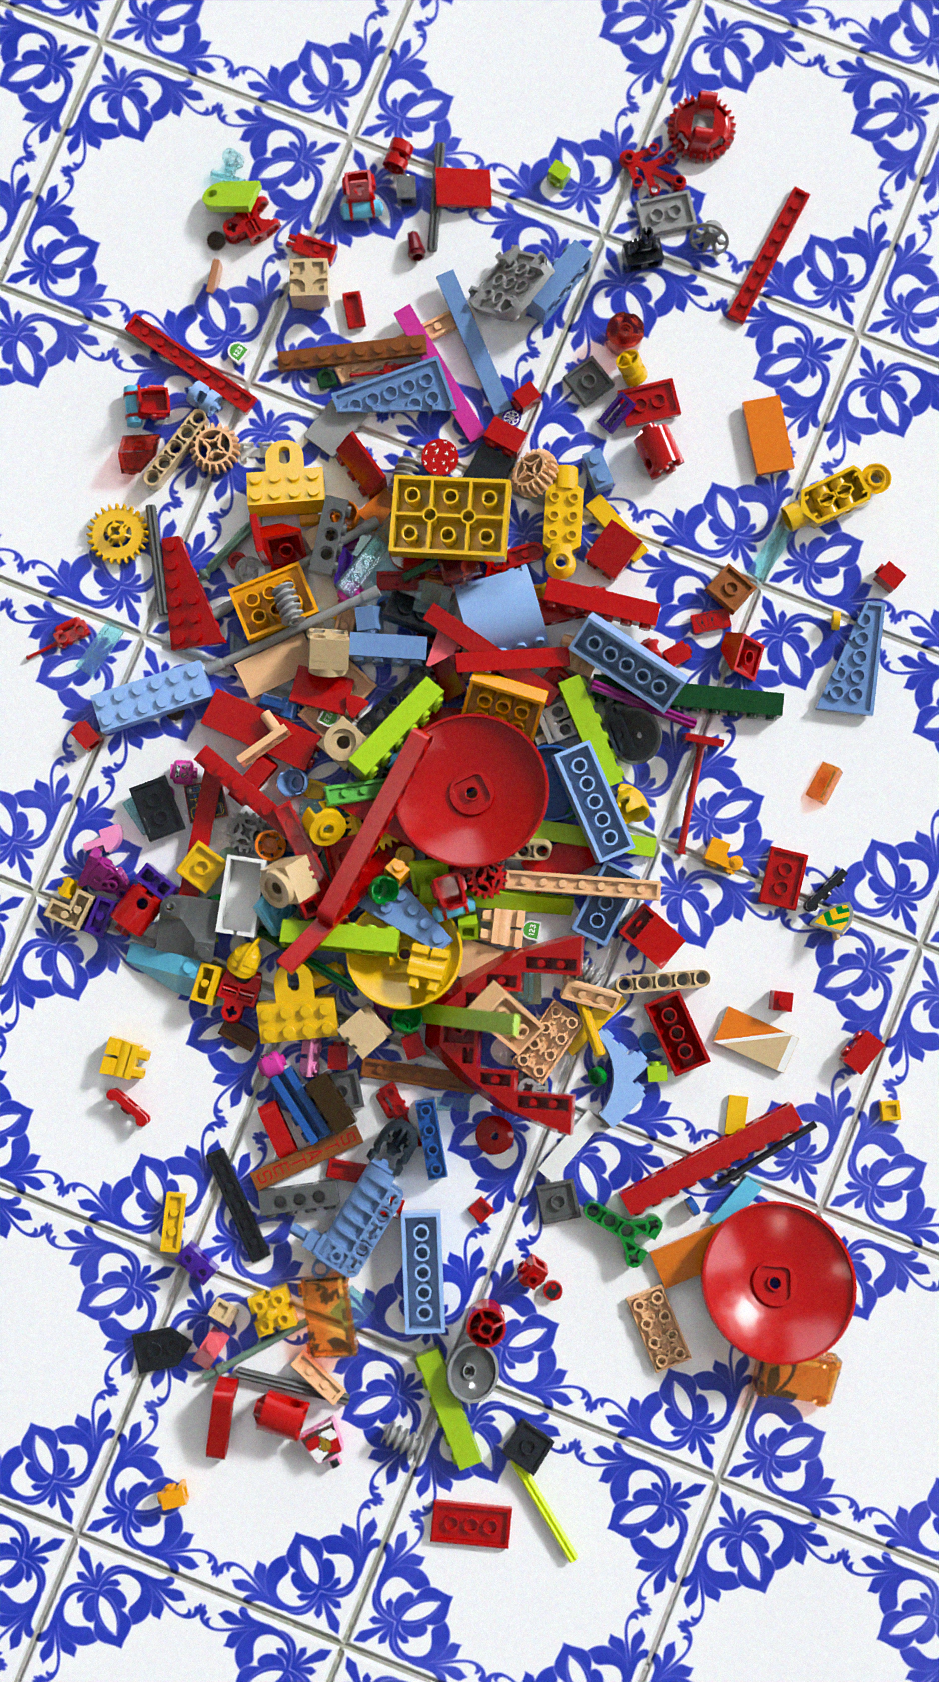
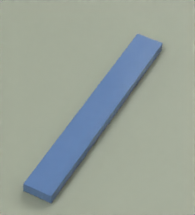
[436,269,512,416]

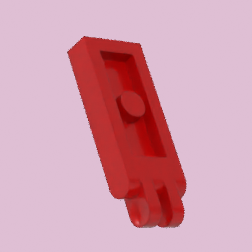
[285,233,338,266]

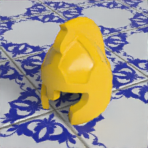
[616,784,650,824]
[227,936,262,979]

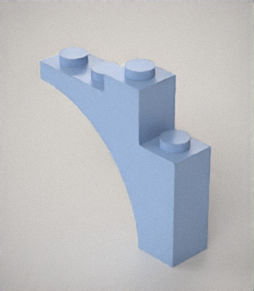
[598,1028,649,1129]

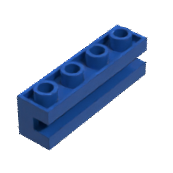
[270,1065,331,1145]
[415,1097,448,1180]

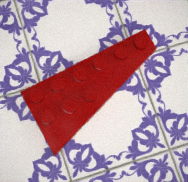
[161,536,226,651]

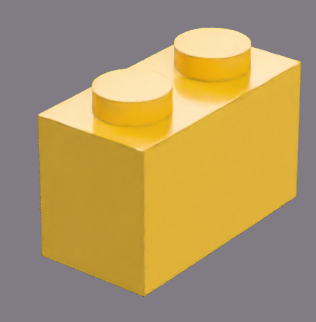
[190,962,227,1006]

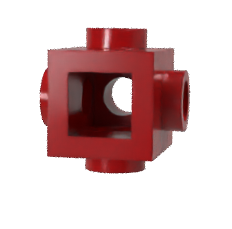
[517,1253,549,1290]

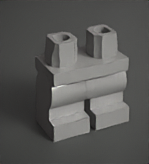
[534,700,577,746]

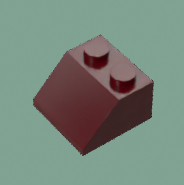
[432,655,467,705]

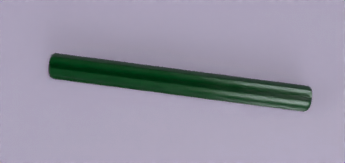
[257,926,356,993]

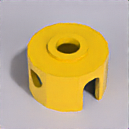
[301,801,346,846]

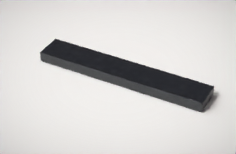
[205,1147,271,1263]

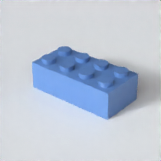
[526,239,593,326]
[349,632,428,669]
[570,860,640,947]

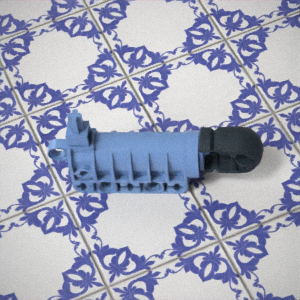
[289,1119,418,1278]

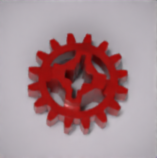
[465,863,508,899]

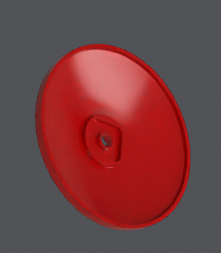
[396,713,549,868]
[700,1201,857,1365]

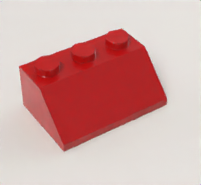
[336,431,388,500]

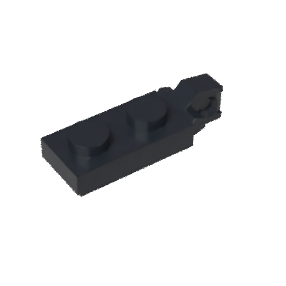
[603,702,636,757]

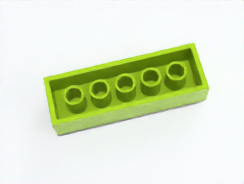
[348,676,444,781]

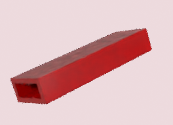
[200,688,322,772]

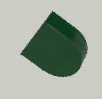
[317,369,338,391]

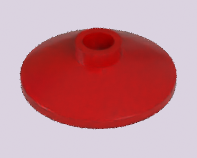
[475,1115,514,1155]

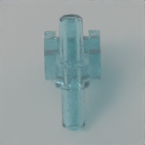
[210,148,246,181]

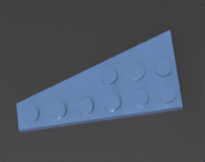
[331,355,457,414]
[815,601,886,716]
[357,875,453,950]

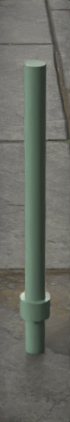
[202,1317,310,1381]

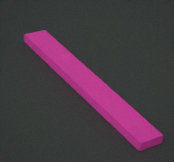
[393,304,486,444]

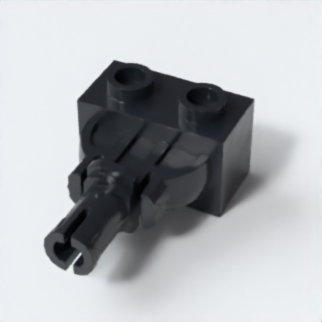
[621,227,664,273]

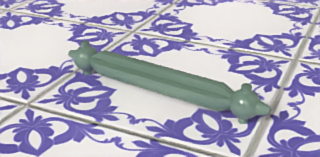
[198,517,263,582]

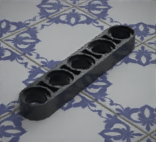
[357,666,432,735]

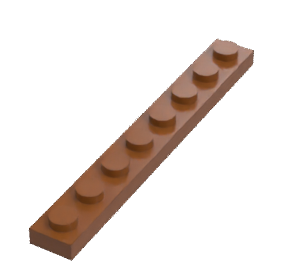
[277,334,428,373]

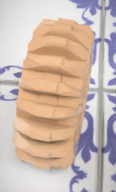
[189,423,241,475]
[510,448,559,499]

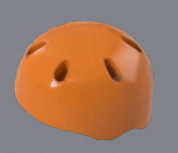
[255,830,286,861]

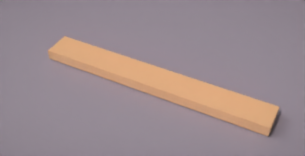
[333,308,475,387]
[504,870,661,901]

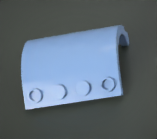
[453,564,549,650]

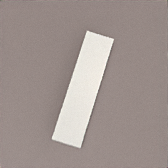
[537,1109,602,1182]

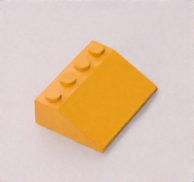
[228,561,320,645]
[461,672,549,742]

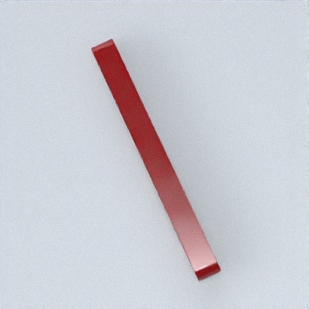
[316,727,433,926]

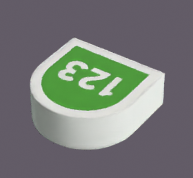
[228,342,251,366]
[317,711,339,728]
[521,920,542,941]

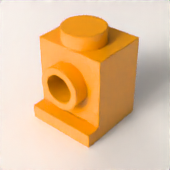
[384,858,410,888]
[157,1479,190,1510]

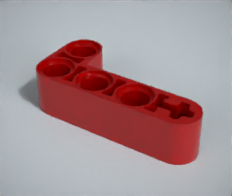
[205,1376,239,1460]

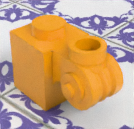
[702,837,743,875]

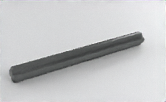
[427,142,445,252]
[145,504,168,616]
[235,1367,350,1406]

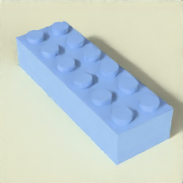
[568,612,689,713]
[90,660,213,735]
[550,740,636,863]
[401,1209,445,1334]

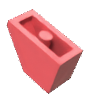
[425,630,461,669]
[192,1326,230,1370]

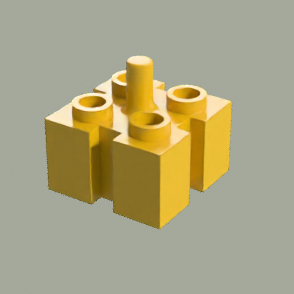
[247,1282,299,1337]

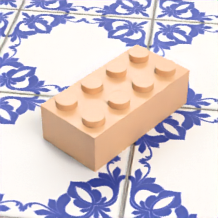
[468,980,545,1055]

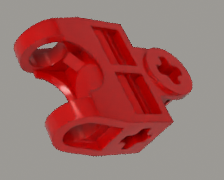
[223,196,281,246]
[216,969,263,1024]

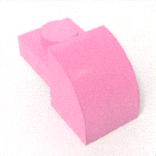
[83,824,123,853]

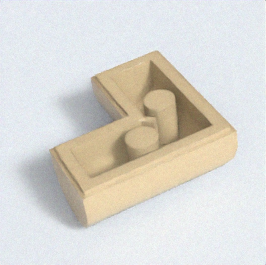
[43,888,96,931]

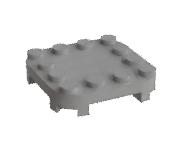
[468,245,555,322]

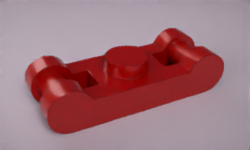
[106,1088,151,1127]

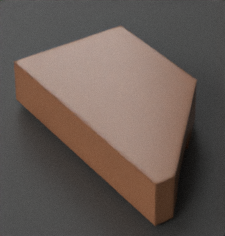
[206,259,223,294]

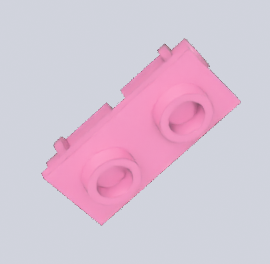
[299,1038,322,1077]

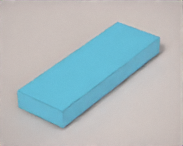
[709,1175,762,1224]

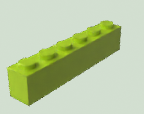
[557,674,624,786]
[279,917,400,958]
[414,1344,482,1470]

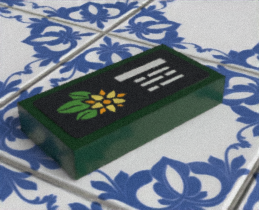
[402,559,439,584]

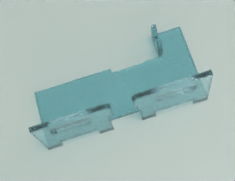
[437,1093,470,1111]

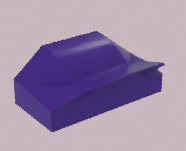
[333,547,355,588]
[84,895,118,938]

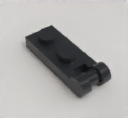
[803,868,848,912]

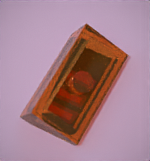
[805,761,843,805]

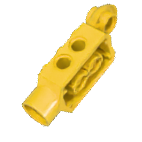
[781,463,892,532]
[542,465,584,580]

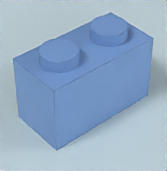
[581,448,614,495]
[354,605,384,634]

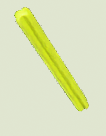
[510,1460,578,1563]

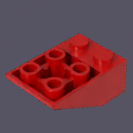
[617,903,686,970]

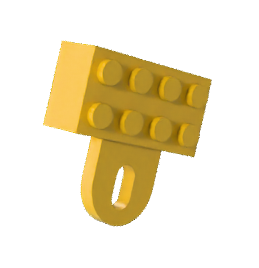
[246,440,325,517]
[256,964,339,1044]

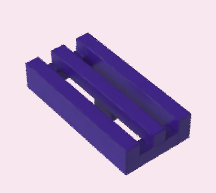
[597,391,637,434]

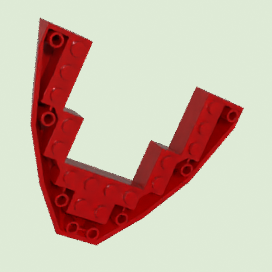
[425,936,585,1136]

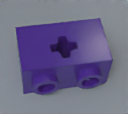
[134,862,180,900]
[175,1241,220,1286]

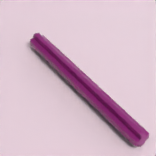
[590,680,697,729]

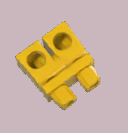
[407,943,450,995]
[99,1036,151,1080]

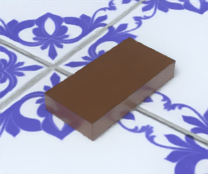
[217,1020,260,1052]

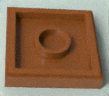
[704,563,757,616]

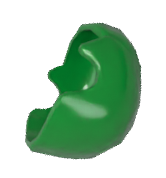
[368,875,399,905]
[391,1008,423,1035]

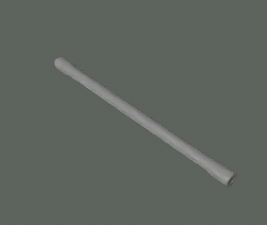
[212,516,381,620]
[205,585,381,676]

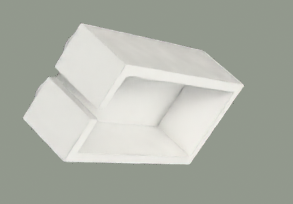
[215,855,269,938]

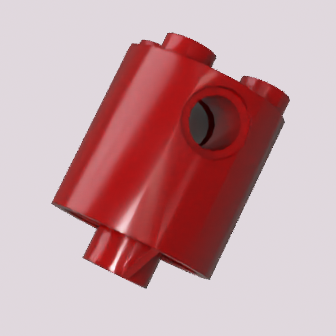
[633,423,685,480]
[110,882,162,937]
[466,1299,506,1348]
[252,1389,310,1442]

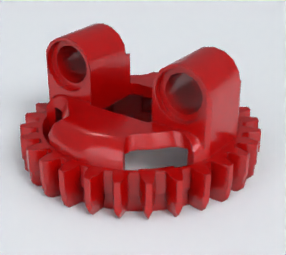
[667,90,736,164]

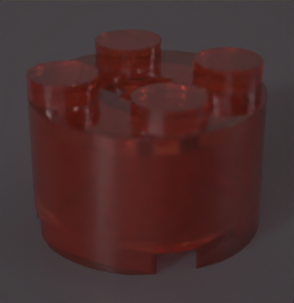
[605,312,644,357]

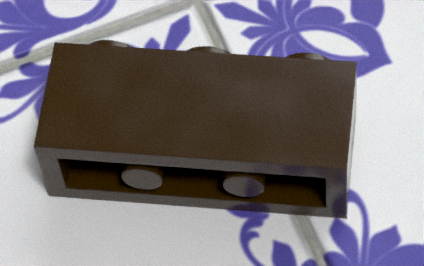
[305,1070,357,1135]

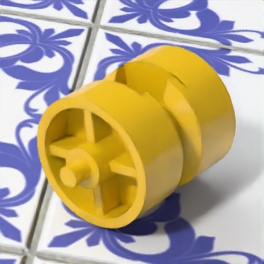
[616,349,648,387]

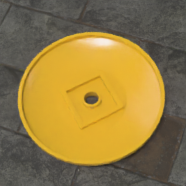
[346,897,463,1010]

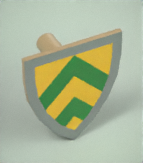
[809,901,854,940]

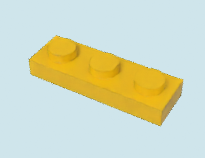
[160,1191,187,1253]

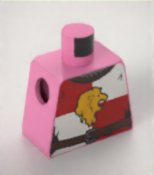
[299,1415,344,1469]

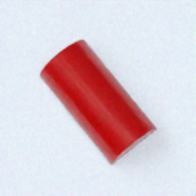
[643,989,711,1077]

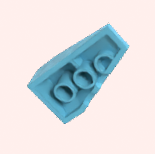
[126,942,205,997]

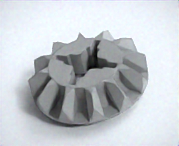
[234,556,265,584]

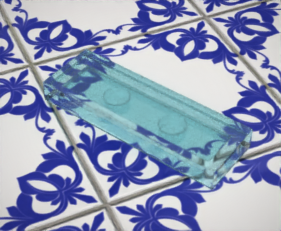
[746,525,794,582]
[76,620,125,678]

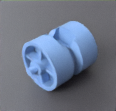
[186,381,222,417]

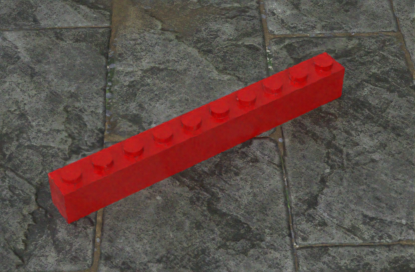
[618,1101,803,1216]

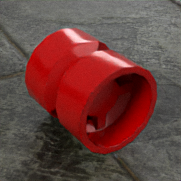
[382,137,414,175]

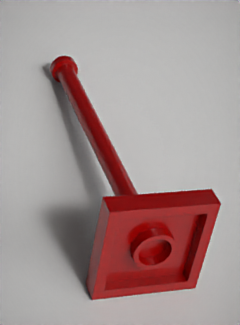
[674,732,725,855]

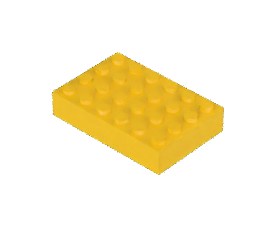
[388,475,512,562]

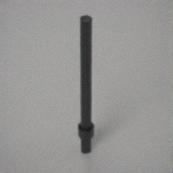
[715,1121,818,1189]

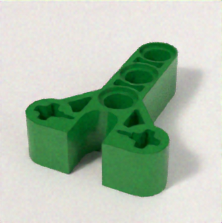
[583,1200,663,1268]

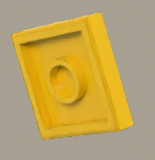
[175,840,226,894]

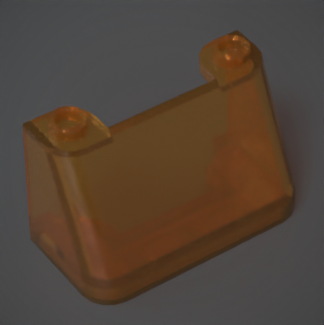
[298,1271,360,1358]
[752,1352,843,1407]

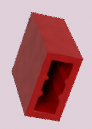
[585,519,643,581]

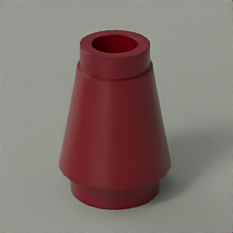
[407,231,426,262]

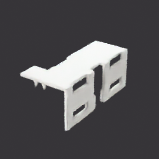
[239,442,272,462]

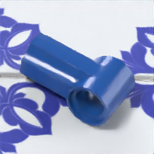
[259,693,299,720]

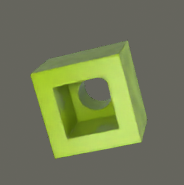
[547,159,572,190]
[457,915,478,941]
[645,1061,668,1082]

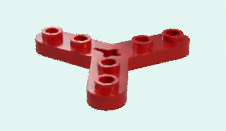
[482,542,544,577]

